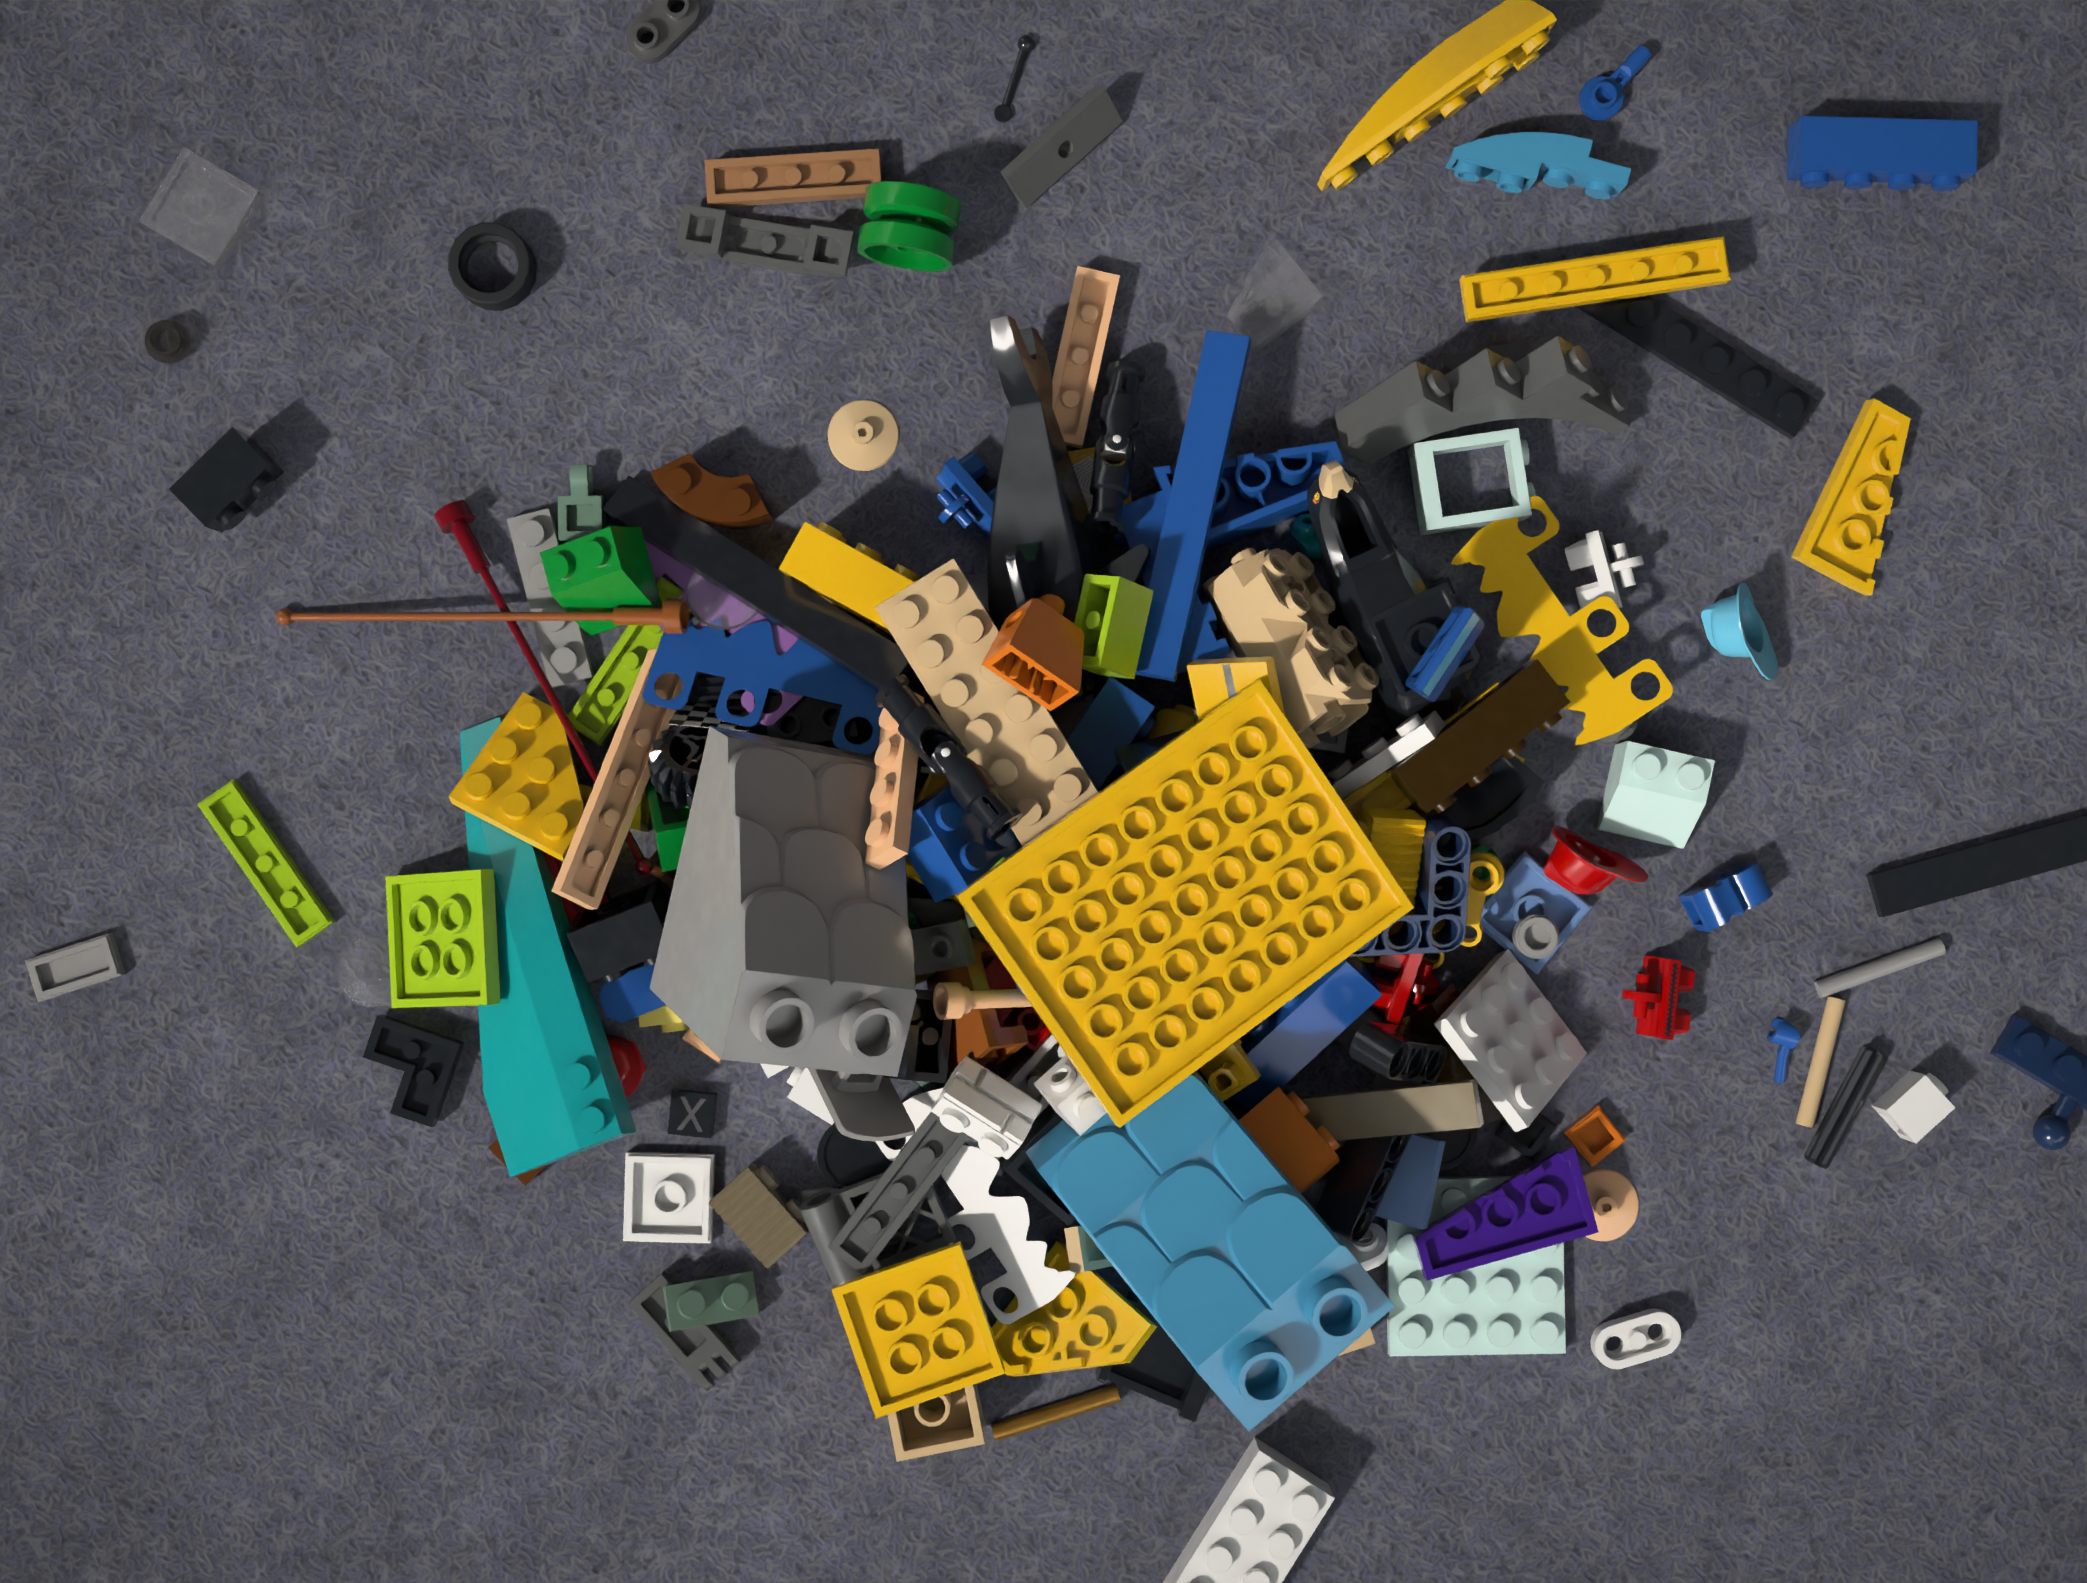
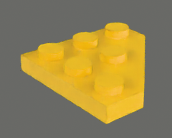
[449,692,585,861]
[991,1241,1157,1377]

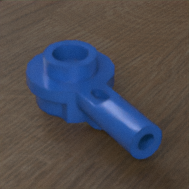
[1578,45,1651,121]

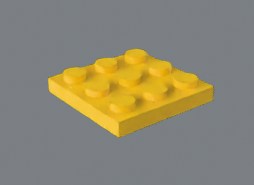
[831,1241,1005,1419]

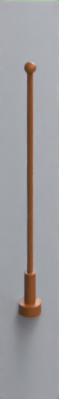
[276,598,689,634]

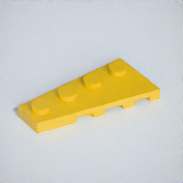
[1791,398,1911,596]

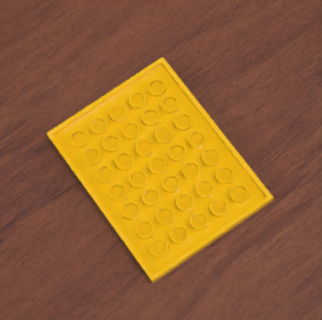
[955,679,1414,1128]

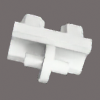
[1565,530,1644,611]

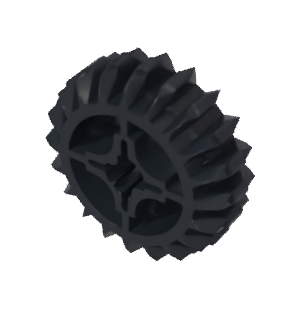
[648,725,763,809]

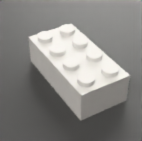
[1163,1437,1335,1583]

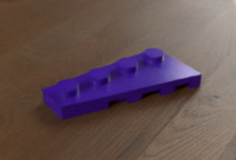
[1412,1144,1599,1281]

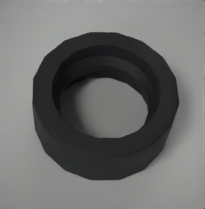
[448,222,537,311]

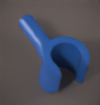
[1767,1018,1800,1083]

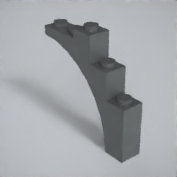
[1335,336,1630,464]

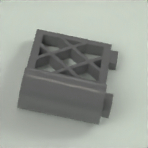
[799,1173,956,1285]

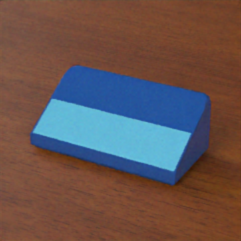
[1406,606,1484,702]

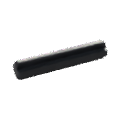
[1804,1046,1885,1169]

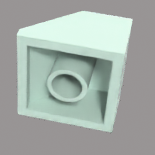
[1596,741,1715,849]

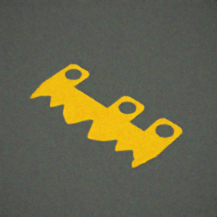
[1451,496,1673,745]

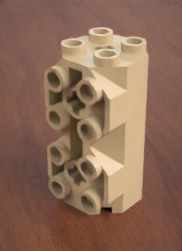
[1202,548,1379,748]

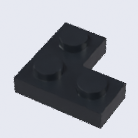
[363,1014,465,1127]

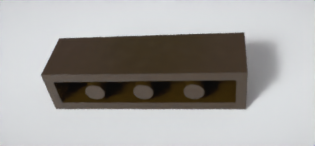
[1386,659,1571,815]

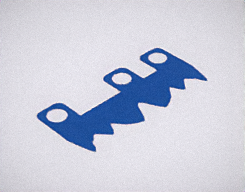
[643,618,884,755]

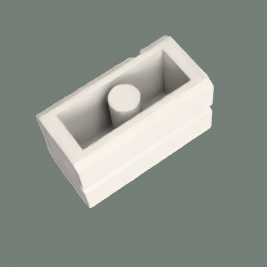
[931,1056,1043,1160]

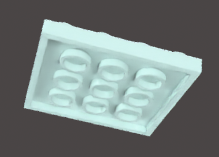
[1385,1176,1566,1356]

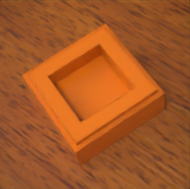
[1562,1105,1626,1167]

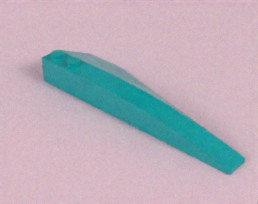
[460,717,637,1178]

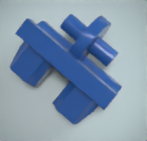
[935,453,997,538]

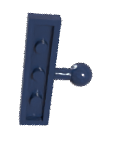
[1990,1015,2087,1150]

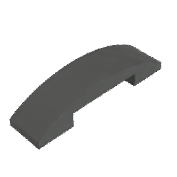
[676,204,855,277]

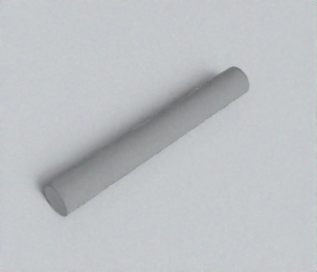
[1814,938,1946,998]

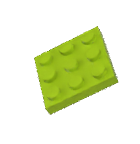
[385,869,501,1008]

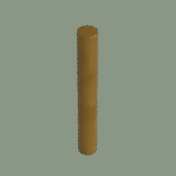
[991,1384,1122,1441]

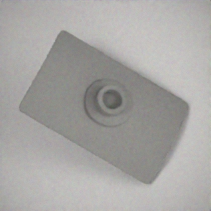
[808,1068,915,1141]

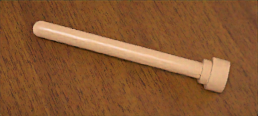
[933,982,1033,1020]

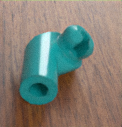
[1291,513,1322,560]

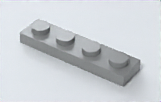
[507,508,594,688]

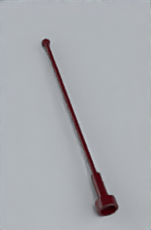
[434,500,653,875]

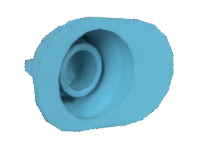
[1701,583,1778,680]

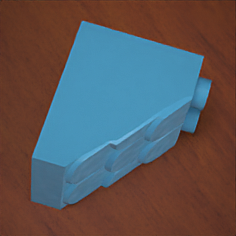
[1026,1071,1395,1432]

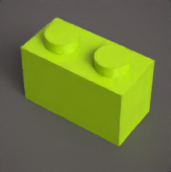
[1074,574,1154,679]

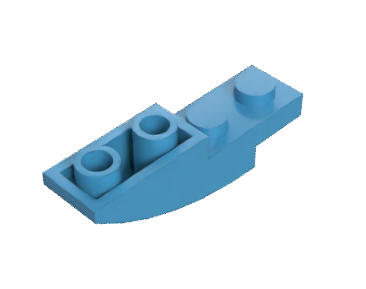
[1445,132,1631,200]

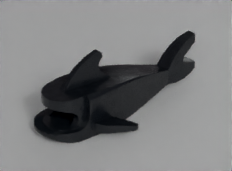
[964,315,1151,701]

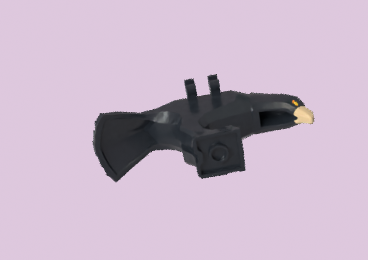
[1307,460,1545,848]

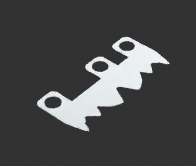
[875,1088,1075,1325]

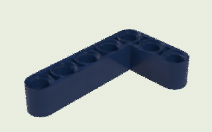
[1349,814,1471,957]

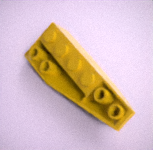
[1317,0,1557,191]

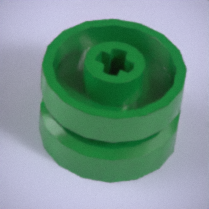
[857,181,962,272]

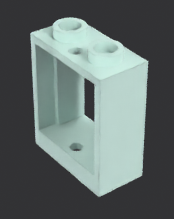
[1407,428,1536,536]

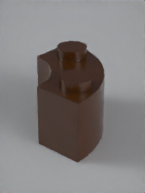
[650,453,774,529]

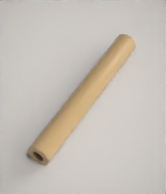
[1796,996,1846,1128]

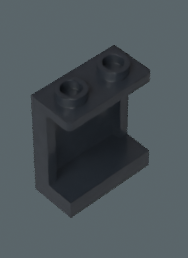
[1095,1291,1210,1422]

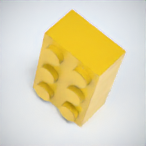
[779,521,921,636]

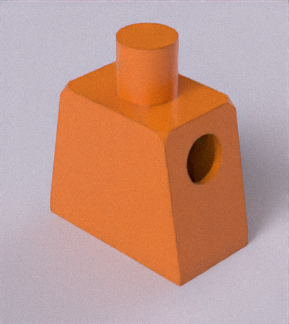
[982,594,1085,711]

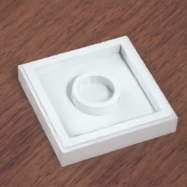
[623,1152,715,1243]

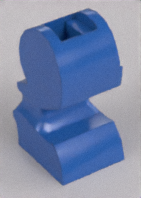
[1678,862,1773,932]

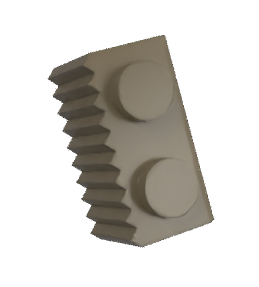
[709,1162,809,1269]

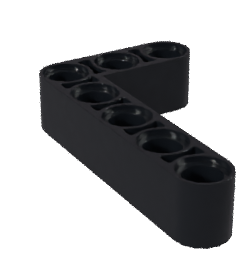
[1315,1022,1447,1243]

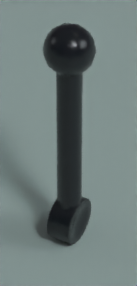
[994,35,1035,123]

